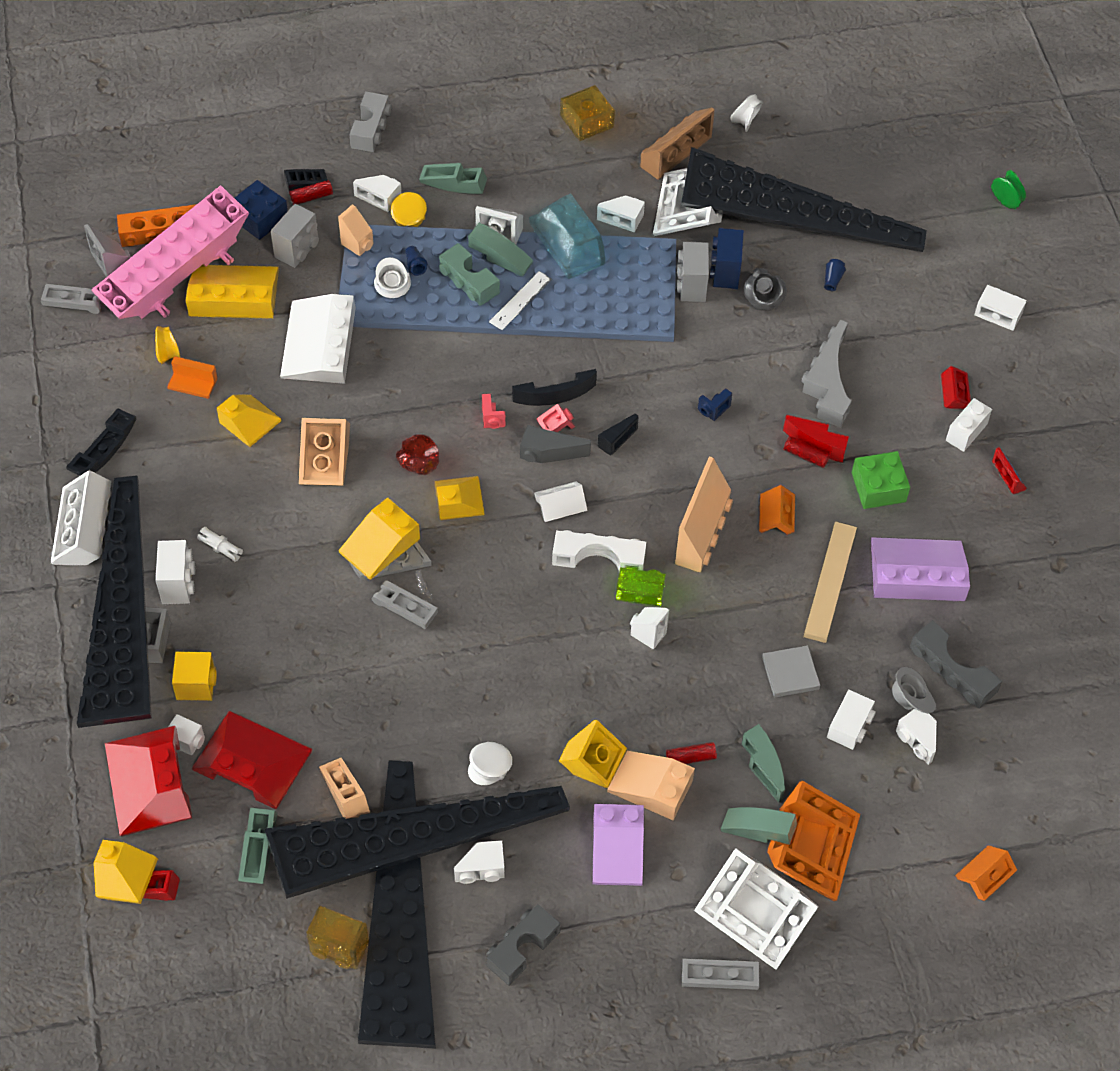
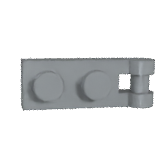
[41,284,102,314]
[371,581,438,629]

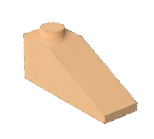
[319,757,370,819]

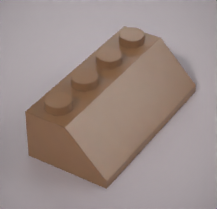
[640,108,715,180]

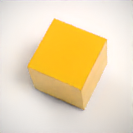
[172,652,217,701]

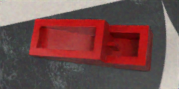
[783,415,849,463]

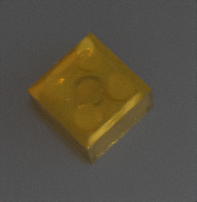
[560,85,615,141]
[306,906,369,970]

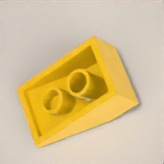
[339,497,420,580]

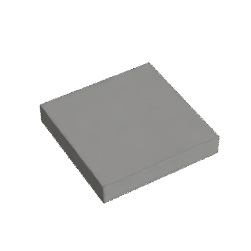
[762,645,820,698]

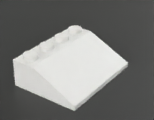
[280,294,356,384]

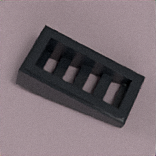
[284,169,328,195]
[598,414,639,456]

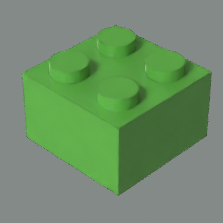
[852,451,910,509]

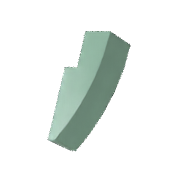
[419,163,487,194]
[468,222,533,277]
[742,724,785,803]
[721,807,797,845]
[238,808,278,884]

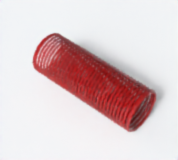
[290,180,333,205]
[784,436,830,468]
[666,742,717,764]

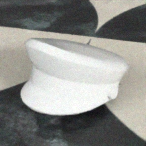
[730,94,762,132]
[374,258,411,298]
[468,742,512,785]

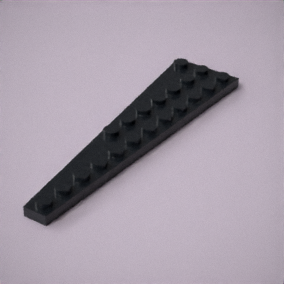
[681,147,927,252]
[76,475,152,728]
[358,760,436,1049]
[265,786,570,899]

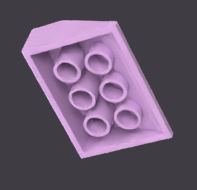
[871,538,970,601]

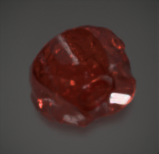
[396,434,440,475]

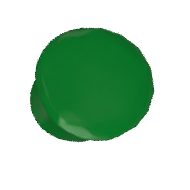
[991,170,1026,209]

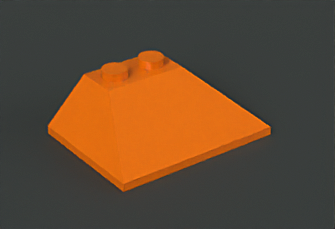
[767,781,860,901]

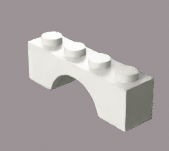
[552,530,646,577]

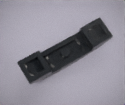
[512,369,597,406]
[66,408,136,476]

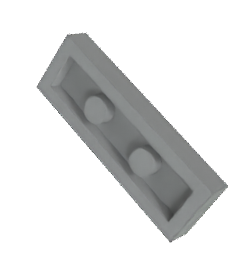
[682,959,759,990]

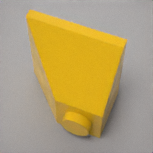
[217,395,281,447]
[434,476,484,520]
[559,720,627,788]
[94,840,158,904]

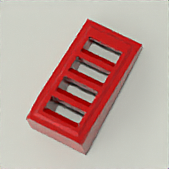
[143,870,180,900]

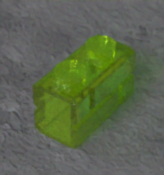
[616,566,666,607]

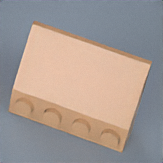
[675,456,733,573]

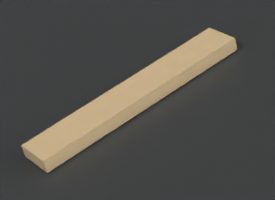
[804,522,857,643]

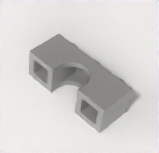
[349,91,392,152]

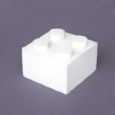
[156,540,195,604]

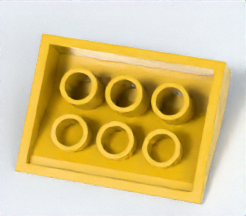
[186,265,279,318]

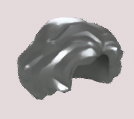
[744,268,787,310]

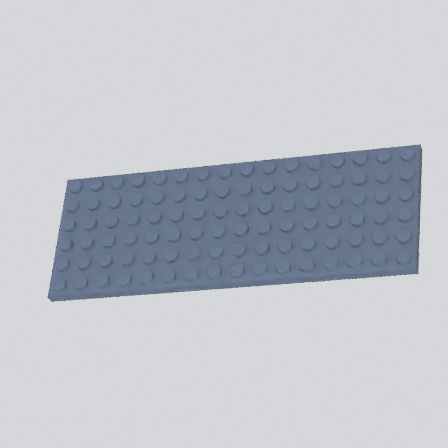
[339,225,676,342]

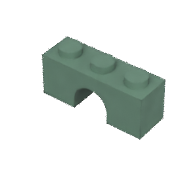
[439,243,500,306]

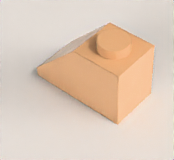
[338,204,373,256]

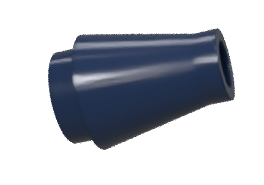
[405,246,428,276]
[824,259,846,291]

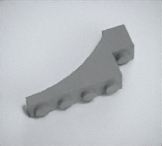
[801,320,852,428]

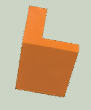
[167,356,218,399]
[759,485,795,535]
[955,845,1017,901]

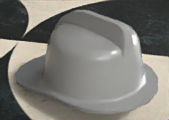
[892,667,936,714]

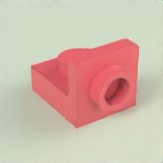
[482,394,506,429]
[537,404,575,432]

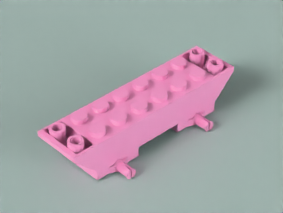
[92,185,249,319]

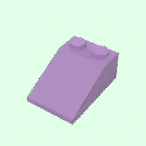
[593,804,644,886]

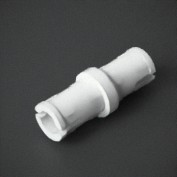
[197,527,243,562]

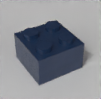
[234,180,288,240]
[710,228,744,289]

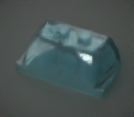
[529,193,605,279]

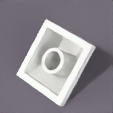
[475,206,523,244]

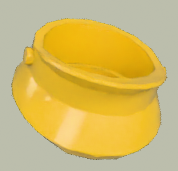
[391,192,427,227]
[155,326,180,364]

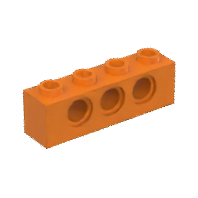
[117,204,197,247]

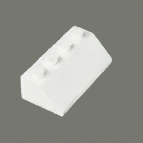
[51,470,111,565]

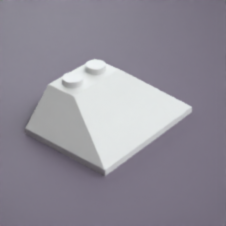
[653,168,723,236]
[694,848,819,970]

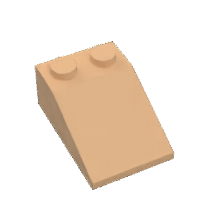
[299,418,350,486]
[607,751,695,820]

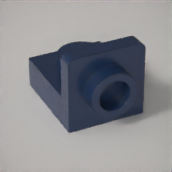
[698,388,732,421]

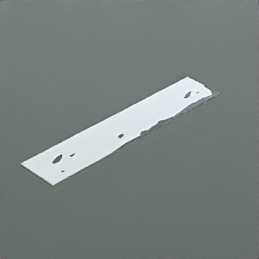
[489,271,552,330]

